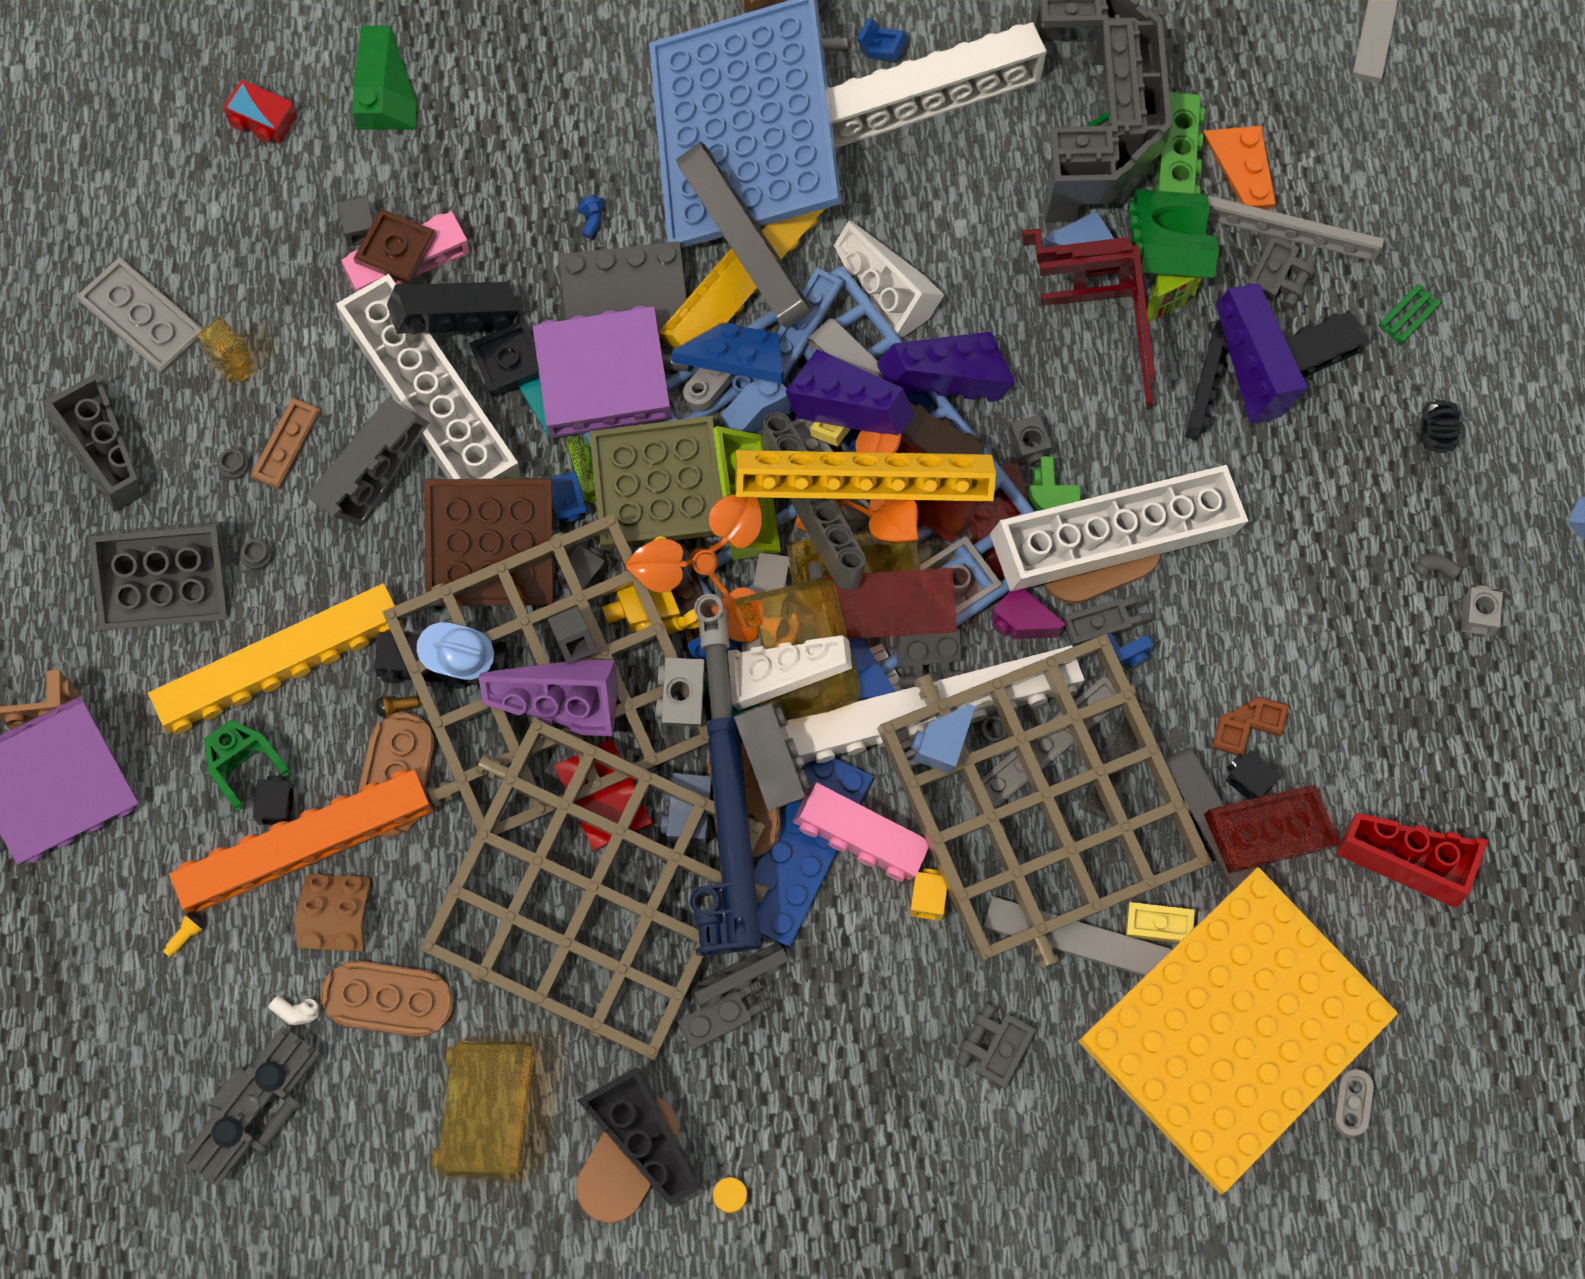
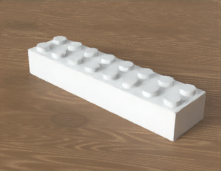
[828,22,1047,148]
[336,274,521,479]
[990,465,1248,592]

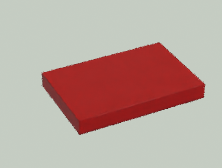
[553,739,653,852]

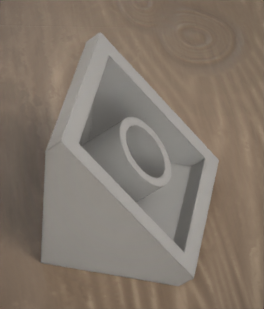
[914,536,1002,619]

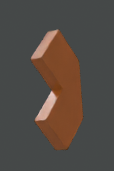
[1211,697,1289,757]

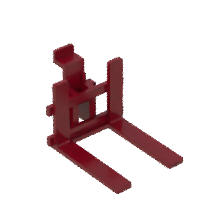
[1022,228,1155,409]

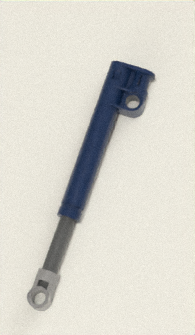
[689,594,761,956]

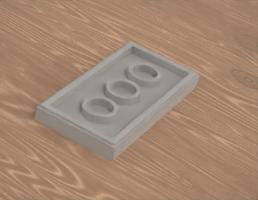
[76,257,206,375]

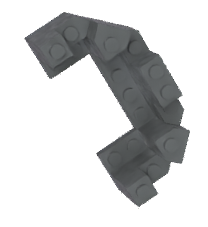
[1030,0,1172,222]

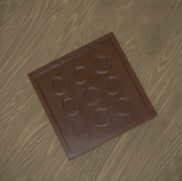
[424,478,554,606]

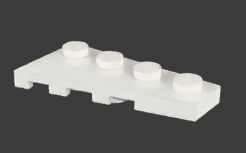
[728,635,852,710]

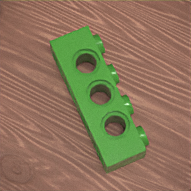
[1156,92,1205,194]

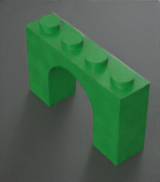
[1127,189,1219,278]

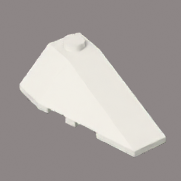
[834,221,944,339]

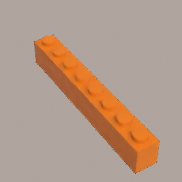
[169,769,434,913]

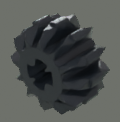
[1420,400,1461,453]

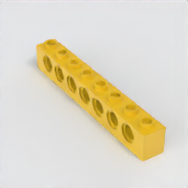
[735,450,996,501]

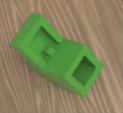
[1027,456,1081,512]

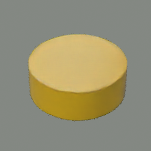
[713,1177,747,1213]

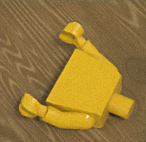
[601,536,699,636]

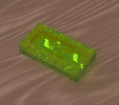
[566,435,596,504]

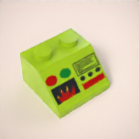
[1147,274,1202,323]

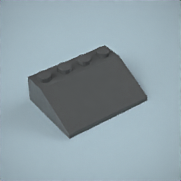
[559,241,686,341]
[88,521,228,630]

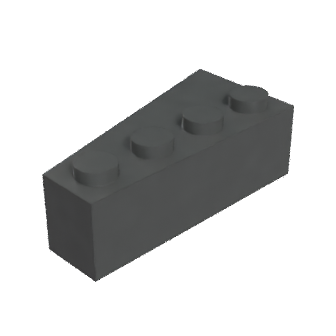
[44,372,141,512]
[306,396,429,526]

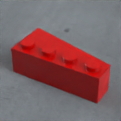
[1336,813,1488,908]

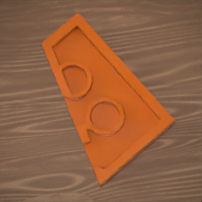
[1202,126,1276,209]

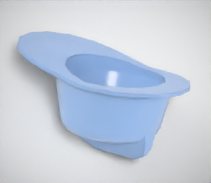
[417,622,494,680]

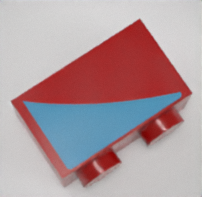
[223,79,297,144]

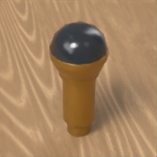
[375,695,423,718]

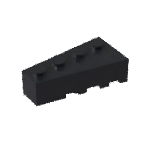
[577,1067,705,1208]

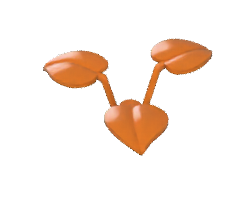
[796,430,919,543]
[625,494,764,642]

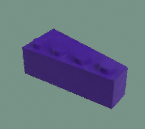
[1216,283,1308,424]
[876,331,1015,402]
[785,349,914,436]

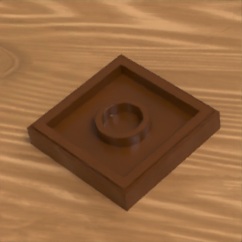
[354,209,436,285]

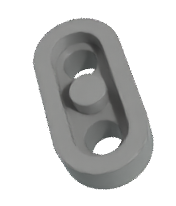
[683,368,734,411]
[1333,1069,1374,1138]

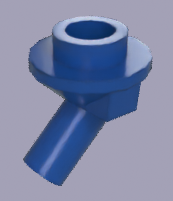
[577,195,606,239]

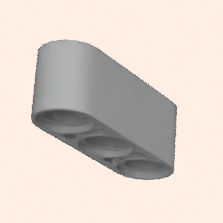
[807,318,883,379]

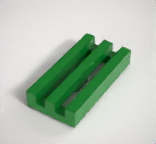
[1378,283,1441,345]

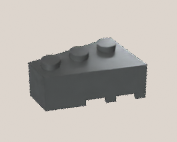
[734,699,811,811]

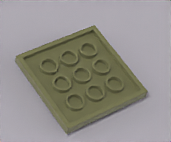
[589,415,722,550]

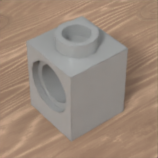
[1461,586,1503,636]

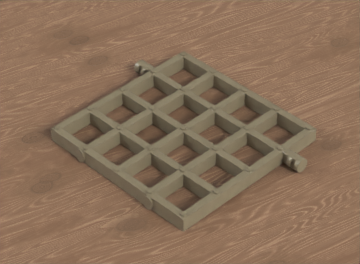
[382,513,710,836]
[877,634,1212,969]
[420,718,769,1061]

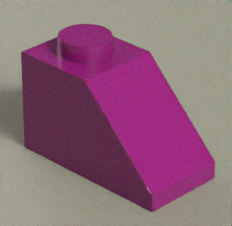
[990,588,1065,639]

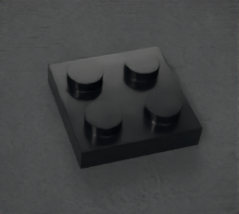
[469,320,540,397]

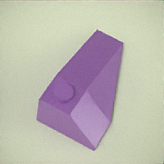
[479,659,618,736]

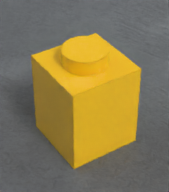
[909,869,947,921]

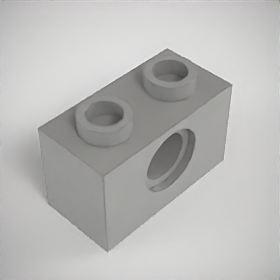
[656,658,705,727]

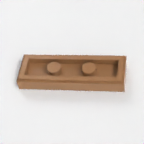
[250,398,321,490]

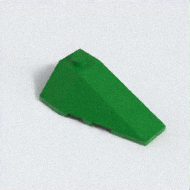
[352,26,417,130]

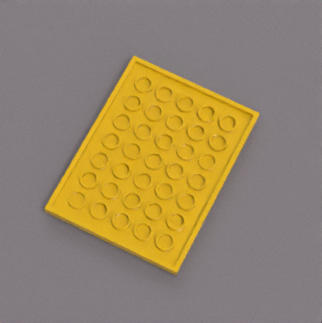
[1078,867,1398,1195]

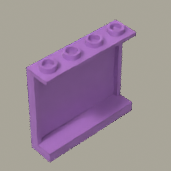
[532,306,672,438]
[0,695,138,864]

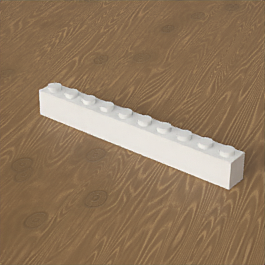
[786,645,1084,769]

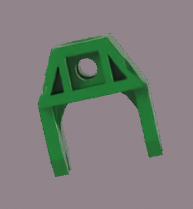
[204,720,291,812]

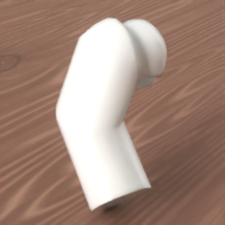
[268,995,319,1026]

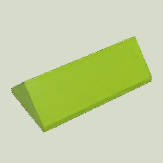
[713,426,781,560]

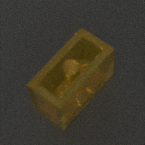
[197,316,254,385]

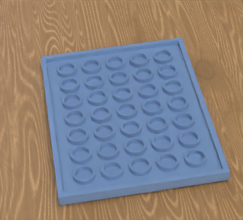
[649,0,842,249]

